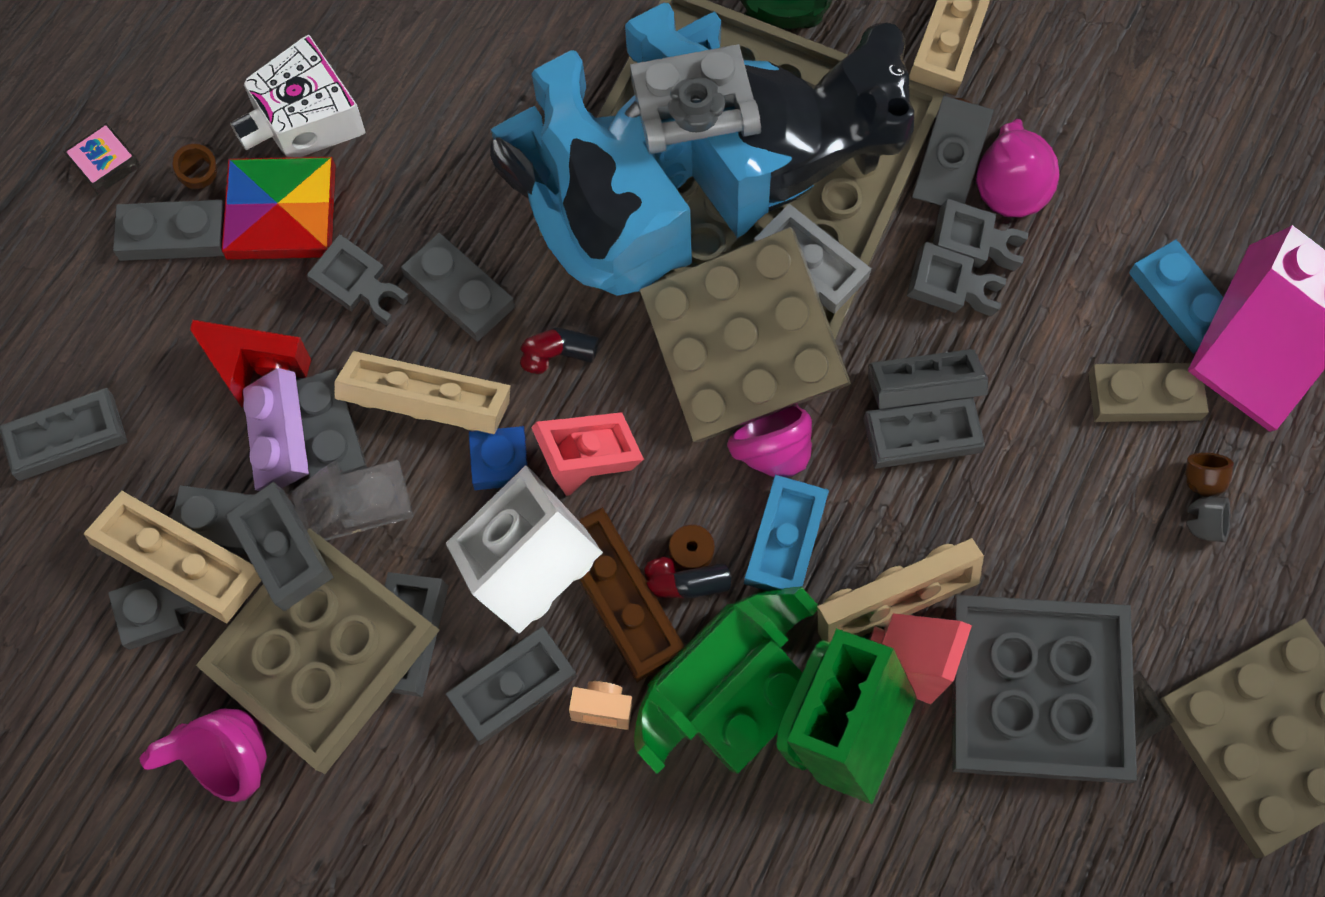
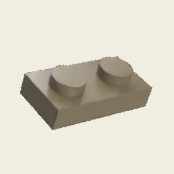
[1088,363,1209,422]

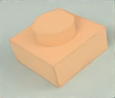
[569,681,632,730]

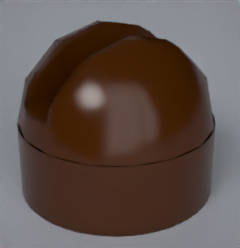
[173,144,217,189]
[1185,453,1234,497]

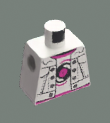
[230,35,366,158]

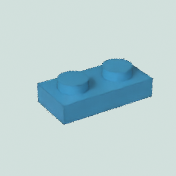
[1129,239,1224,354]
[744,475,829,591]

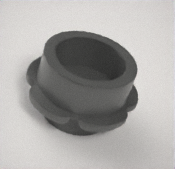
[668,77,725,133]

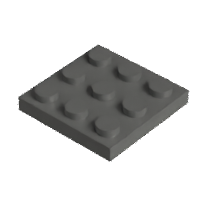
[952,595,1137,784]

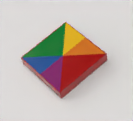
[222,157,336,260]

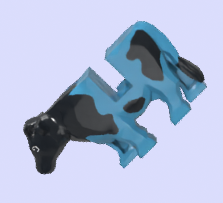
[490,3,914,296]

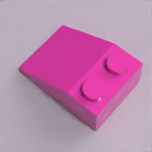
[1188,225,1325,432]

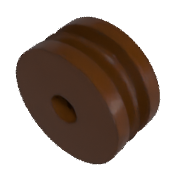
[669,524,715,571]

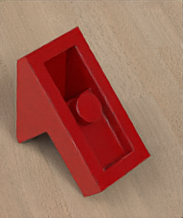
[190,320,311,408]

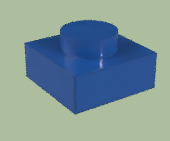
[469,426,528,490]

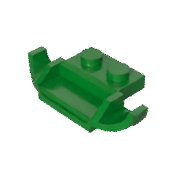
[634,586,818,774]

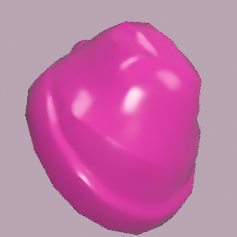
[976,119,1060,218]
[727,405,812,478]
[139,708,267,802]

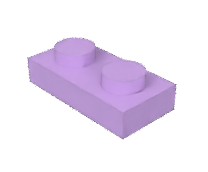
[243,368,309,491]

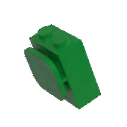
[777,628,917,805]

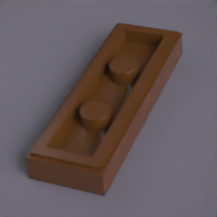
[578,507,685,683]

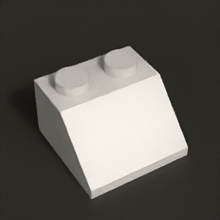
[446,465,603,633]

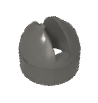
[1186,496,1231,542]

